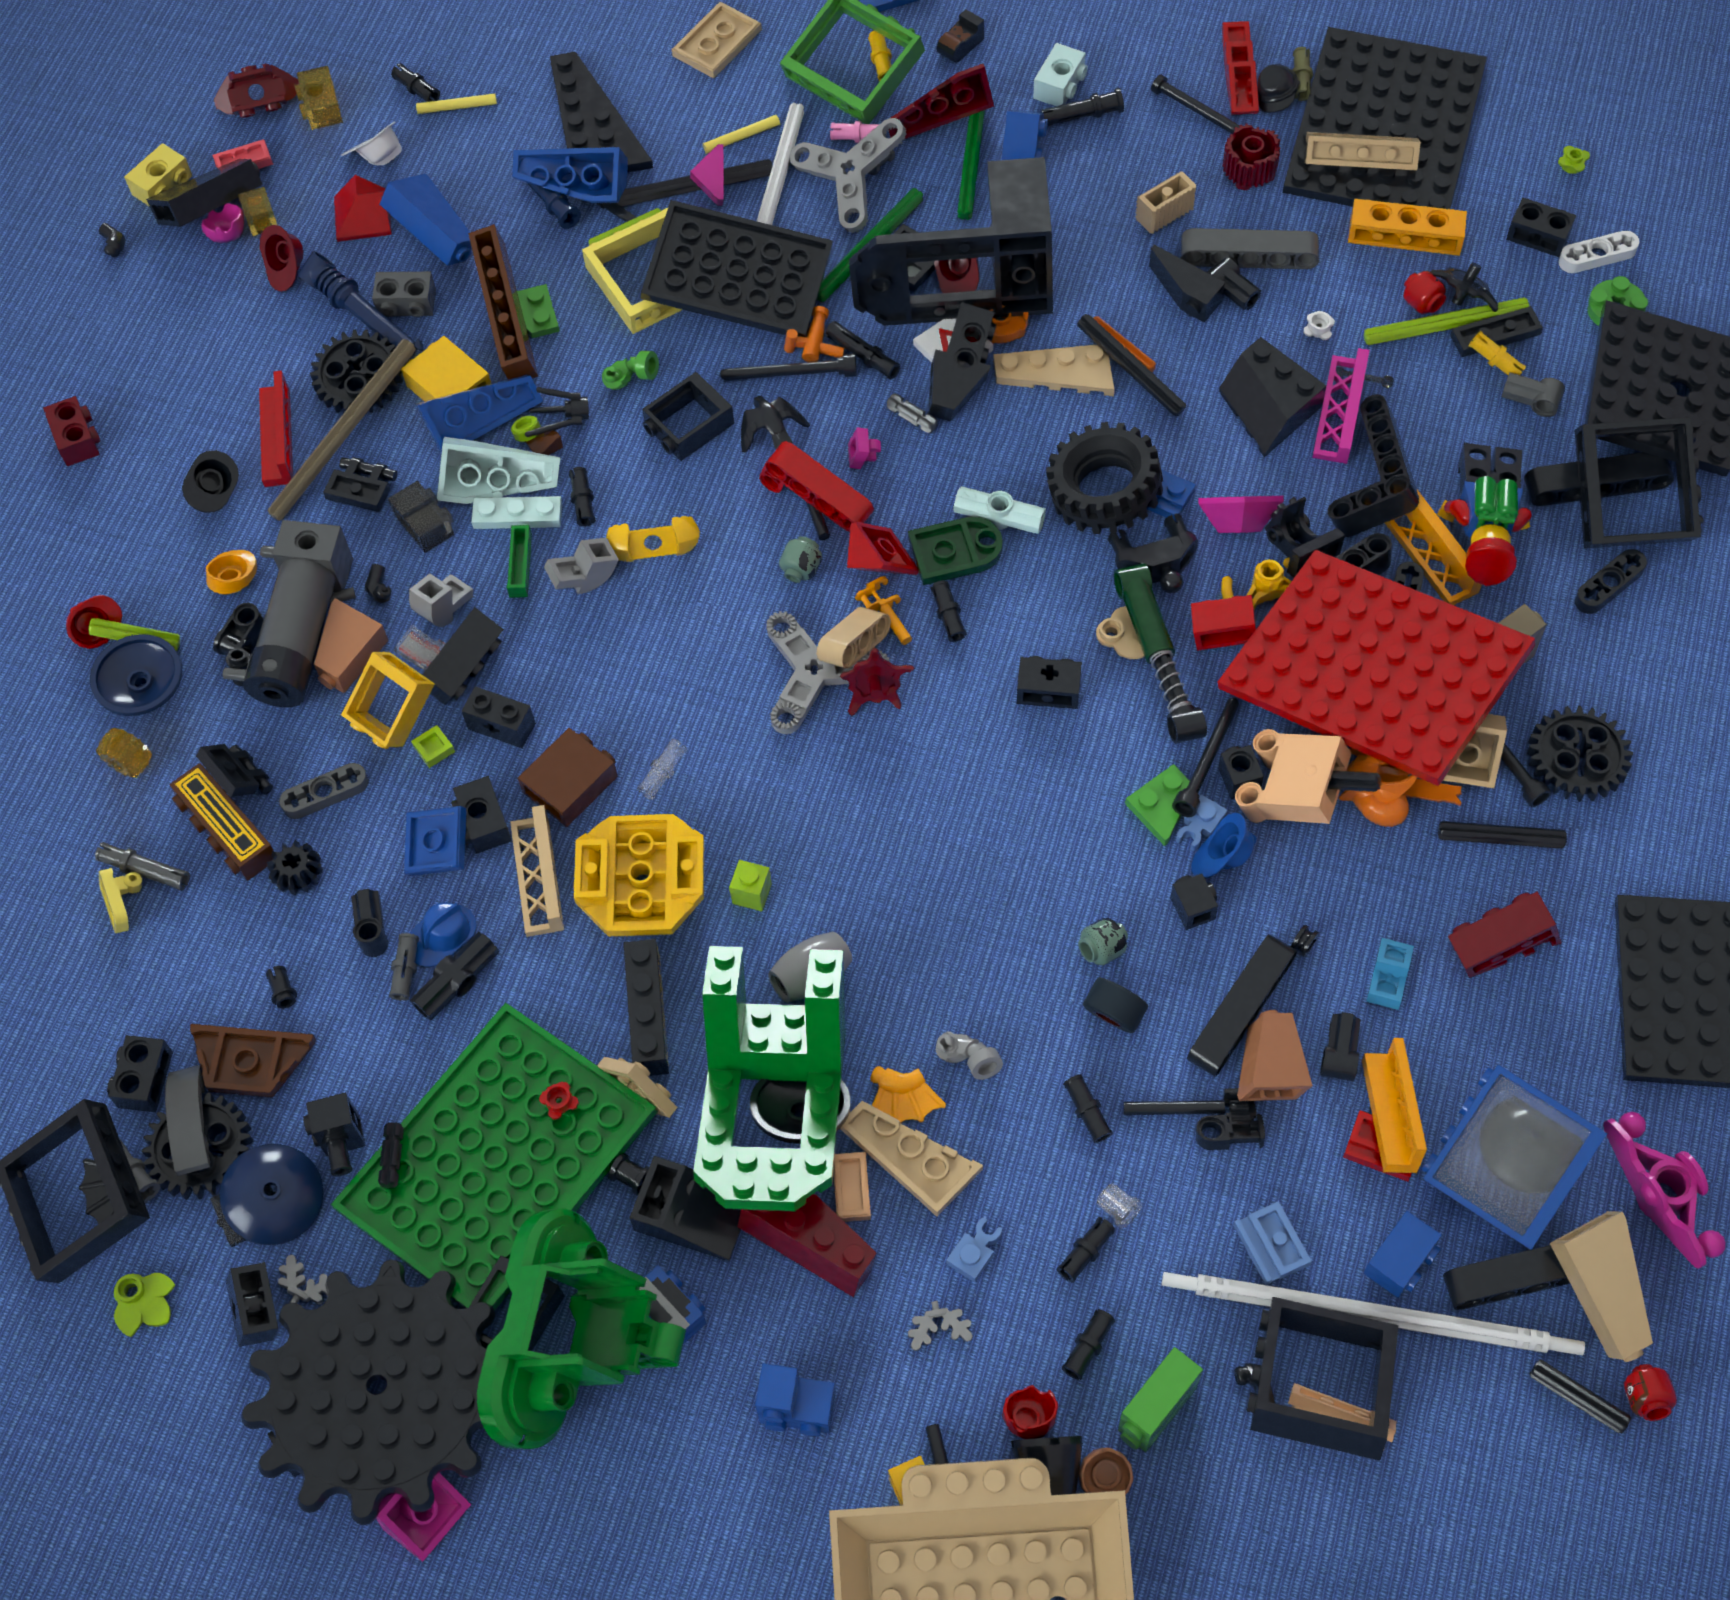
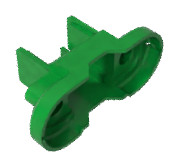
[477,1209,686,1450]

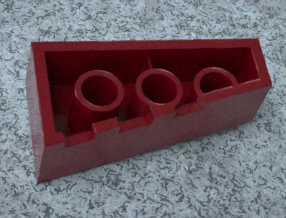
[738,1193,877,1298]

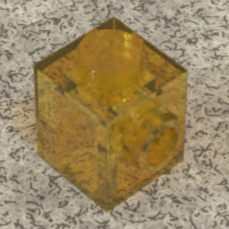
[238,187,278,236]

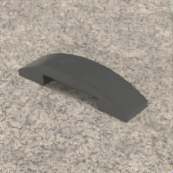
[165,1065,210,1176]

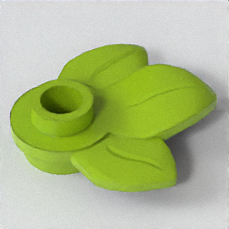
[114,1273,175,1337]

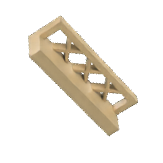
[1305,132,1421,170]
[510,805,564,937]

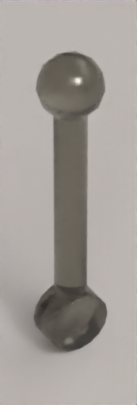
[1336,366,1394,388]

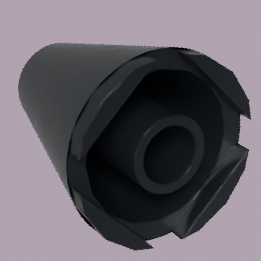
[1011,1436,1083,1495]

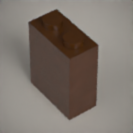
[518,728,618,827]

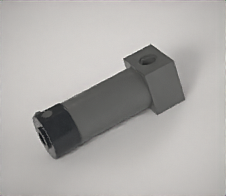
[222,520,353,707]

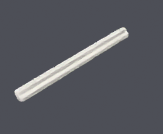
[757,103,804,225]

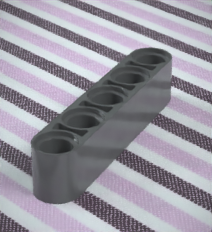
[1181,228,1319,269]

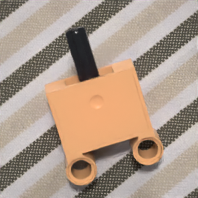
[1235,729,1381,824]

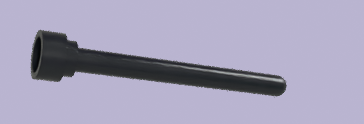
[720,353,857,380]
[1172,697,1239,817]
[1501,743,1551,807]

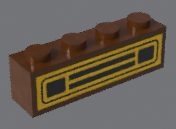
[169,763,274,881]

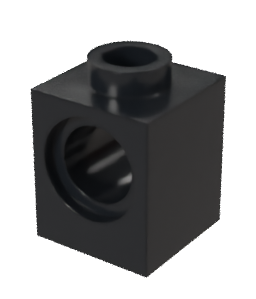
[1218,745,1264,799]

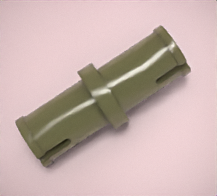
[1292,47,1313,101]

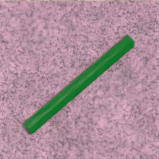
[957,110,985,220]
[817,188,923,302]

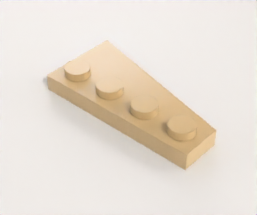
[993,345,1114,396]
[840,1101,983,1216]

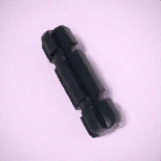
[378,1122,404,1188]

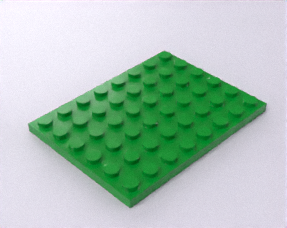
[330,1002,658,1311]

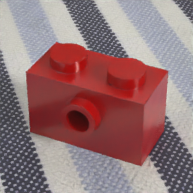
[1191,595,1257,651]

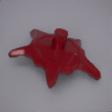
[840,648,915,716]

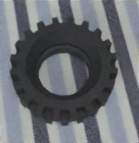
[1046,422,1163,534]

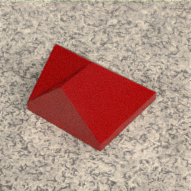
[334,175,392,242]
[847,521,919,575]

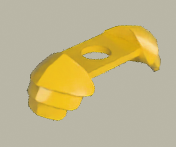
[606,516,700,562]

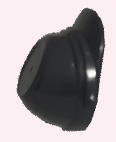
[1257,64,1300,112]

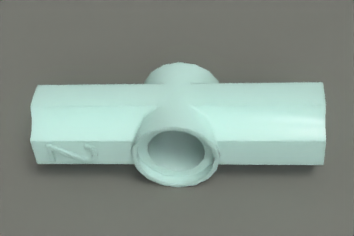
[953,486,1046,534]

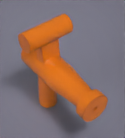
[784,306,844,362]

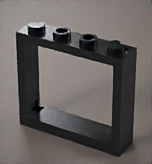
[1574,417,1704,548]
[0,1099,150,1283]
[1246,1297,1399,1461]

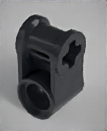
[213,602,264,656]

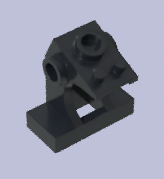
[1265,497,1345,578]

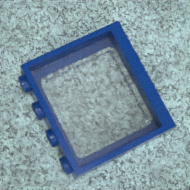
[1421,1064,1608,1250]

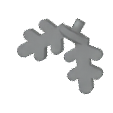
[278,1255,328,1305]
[908,1301,972,1351]

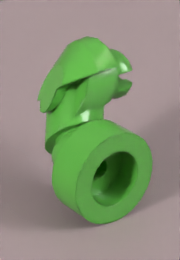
[602,351,659,390]

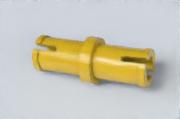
[868,31,892,82]
[1469,331,1526,376]

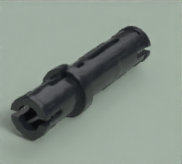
[825,321,900,380]

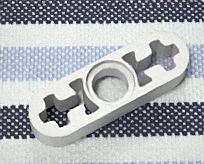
[1559,231,1639,273]

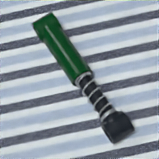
[1113,563,1207,744]

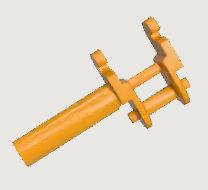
[855,576,912,645]

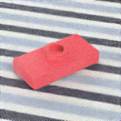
[212,139,273,169]

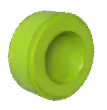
[511,416,541,442]

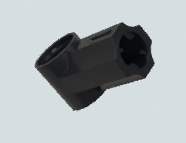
[1207,257,1261,310]
[351,889,389,957]
[1320,1012,1361,1082]

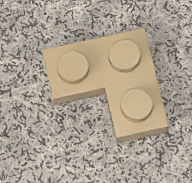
[597,1057,678,1118]

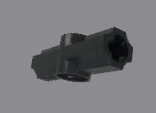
[410,932,499,1020]

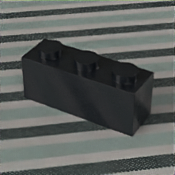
[422,607,504,705]

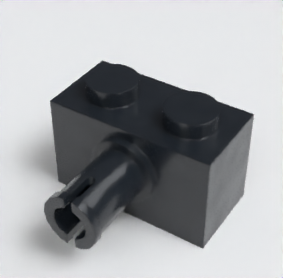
[303,1092,366,1176]

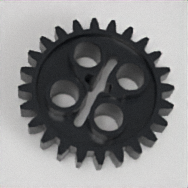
[310,329,403,413]
[1527,706,1633,802]
[142,1092,254,1200]

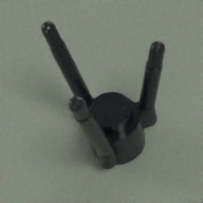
[525,387,589,437]

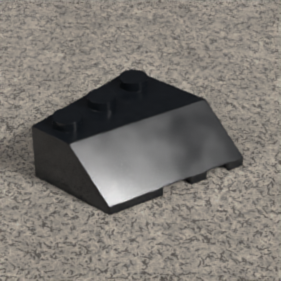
[1219,337,1326,457]

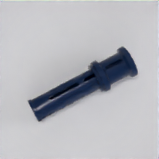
[526,182,581,229]

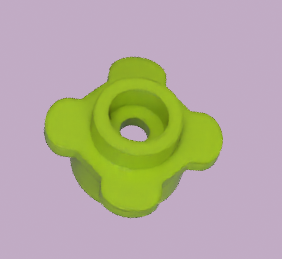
[1558,146,1590,174]

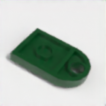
[908,517,1003,585]

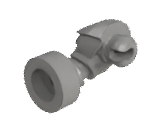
[936,1031,1003,1080]

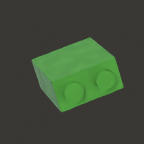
[1118,1347,1203,1452]

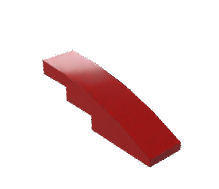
[1221,21,1259,115]

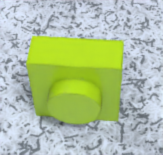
[411,725,455,768]

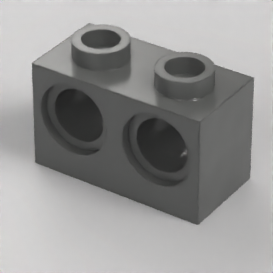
[372,271,436,317]

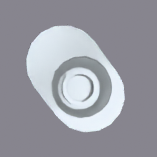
[341,121,402,165]

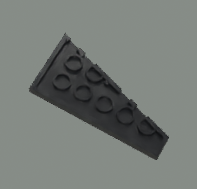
[550,52,653,173]

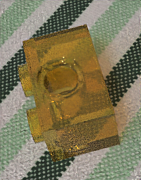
[294,65,343,130]

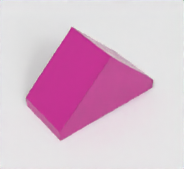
[690,144,724,206]

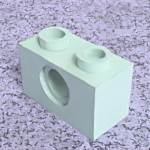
[1033,43,1088,106]

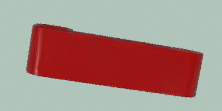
[759,441,874,532]

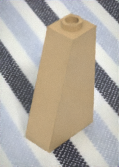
[1550,1211,1653,1362]

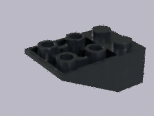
[629,1156,741,1261]

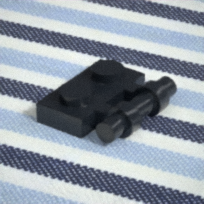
[323,457,397,512]
[196,744,273,797]

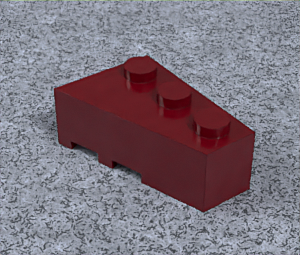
[1448,891,1562,978]

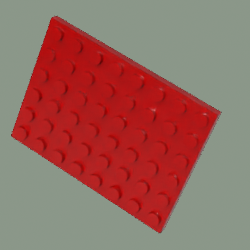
[1217,550,1535,786]

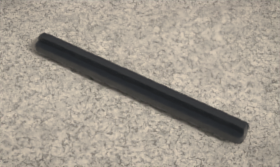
[617,159,773,207]

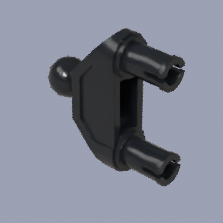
[1108,513,1198,593]

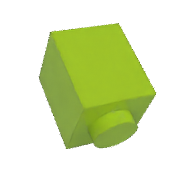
[729,860,772,911]

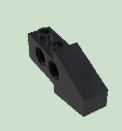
[928,302,997,421]

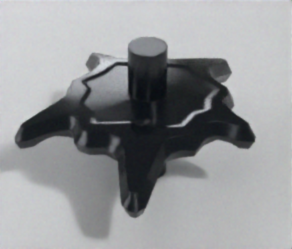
[1430,262,1498,312]

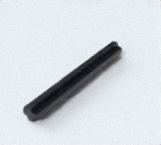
[1077,314,1186,416]

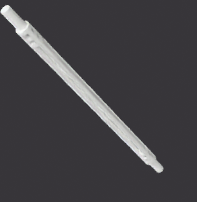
[1162,1272,1585,1356]

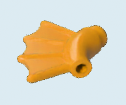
[870,1066,946,1123]

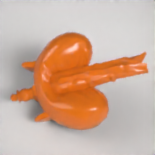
[1338,748,1462,827]

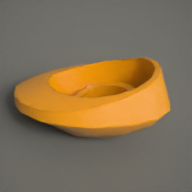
[206,550,257,595]

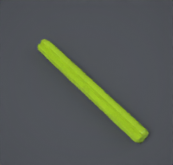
[1363,297,1530,345]

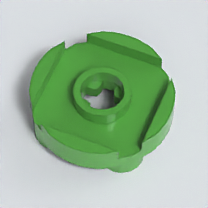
[1587,276,1648,326]

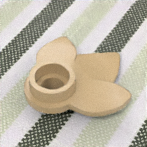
[1096,606,1144,659]

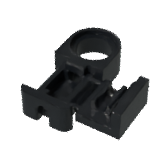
[1195,1088,1265,1150]

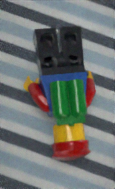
[1437,443,1532,586]

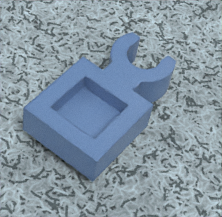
[1176,794,1228,852]
[946,1217,1002,1283]

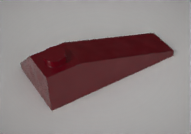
[888,63,994,139]

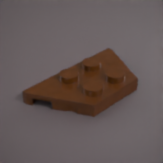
[190,1024,316,1098]

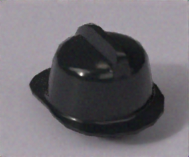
[182,450,239,513]

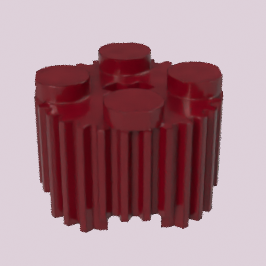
[1222,123,1280,191]

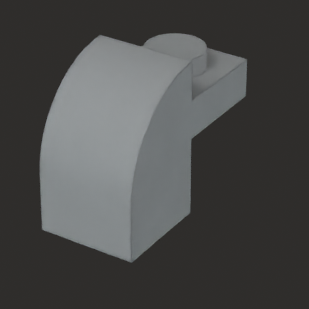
[544,538,619,594]
[409,574,473,627]

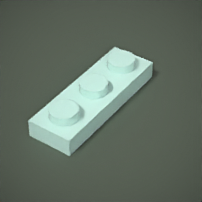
[471,496,562,529]

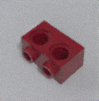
[43,396,101,467]

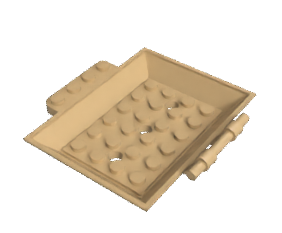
[829,1458,1134,1600]

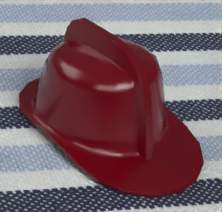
[260,225,304,292]
[934,258,980,293]

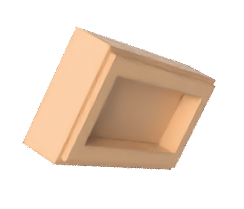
[833,1152,871,1222]

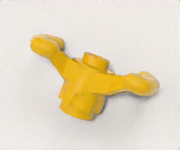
[1221,557,1291,610]

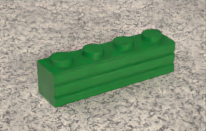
[507,525,532,598]

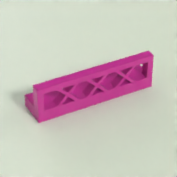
[1312,348,1370,464]

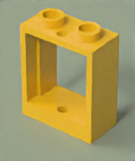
[341,652,435,749]

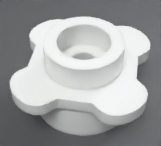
[1303,311,1335,340]

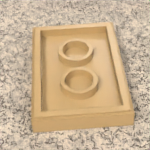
[672,2,762,78]

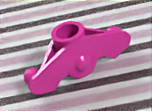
[1603,1112,1726,1269]

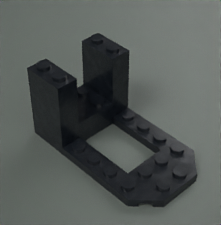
[849,157,1053,326]

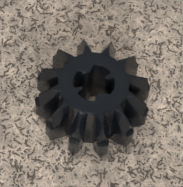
[267,840,323,896]

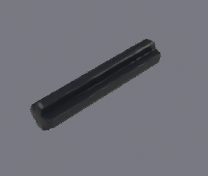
[1530,1359,1631,1434]

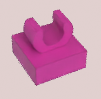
[848,427,881,469]

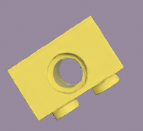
[124,143,192,206]

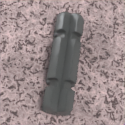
[886,393,938,433]

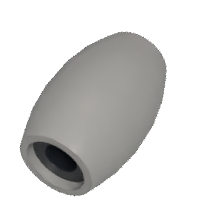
[768,932,852,1003]

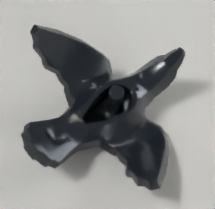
[741,395,810,453]

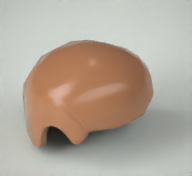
[1079,1448,1134,1495]

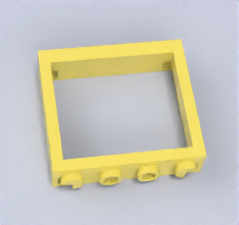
[582,208,683,334]

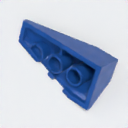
[512,147,628,203]

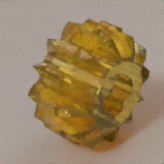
[96,728,153,778]

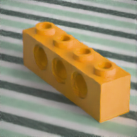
[1348,199,1467,256]

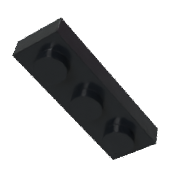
[1450,306,1543,357]

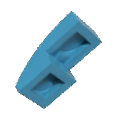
[1366,938,1414,1010]

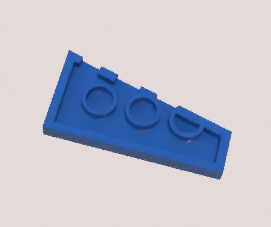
[415,375,543,454]

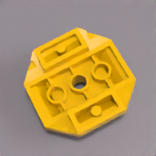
[574,814,705,937]

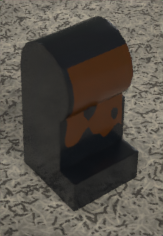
[936,9,984,63]

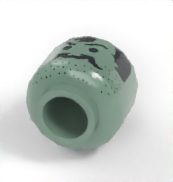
[779,536,822,583]
[1078,918,1128,965]

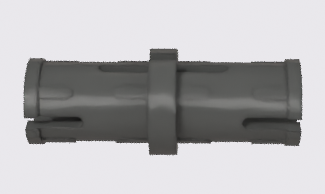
[389,933,419,1001]

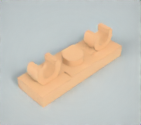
[1288,1383,1397,1451]

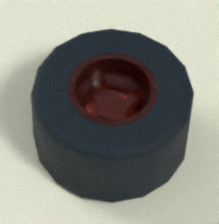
[1083,977,1148,1033]

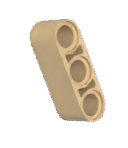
[817,607,891,669]

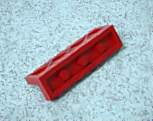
[259,370,293,487]

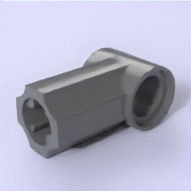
[1501,372,1565,417]

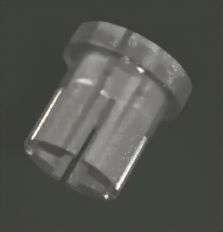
[1096,1183,1142,1229]

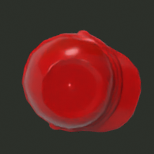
[66,595,123,649]

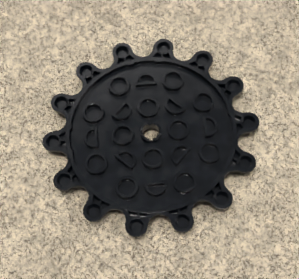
[241,1260,495,1525]

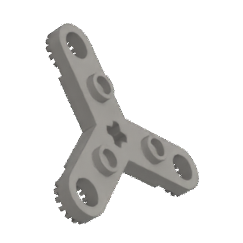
[790,118,906,233]
[766,611,890,734]

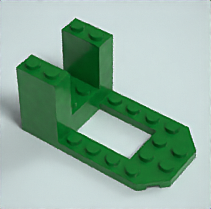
[693,946,846,1211]

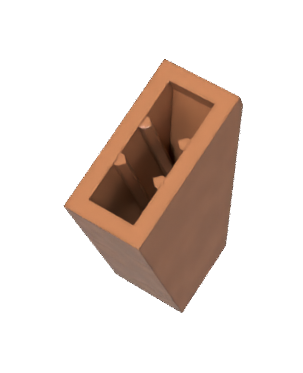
[314,598,388,693]
[1237,1010,1313,1101]

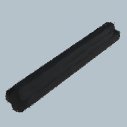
[1438,821,1567,849]

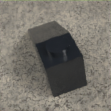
[1149,245,1225,322]

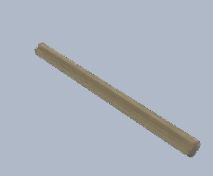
[268,339,416,521]

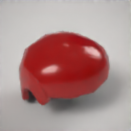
[1002,1385,1058,1439]

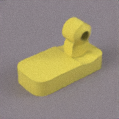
[98,868,142,934]

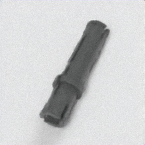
[95,842,190,891]

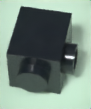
[1170,874,1218,930]

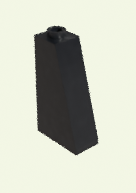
[146,159,263,227]

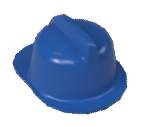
[1191,812,1257,879]
[410,902,476,967]

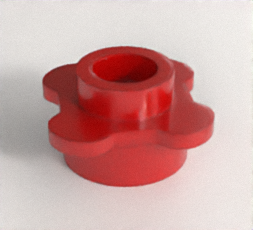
[539,1082,579,1120]

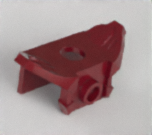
[214,63,301,118]

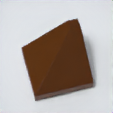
[525,430,563,455]

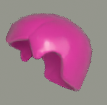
[201,203,244,243]

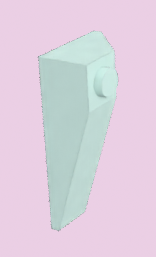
[437,437,560,504]

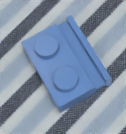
[1233,1201,1312,1285]

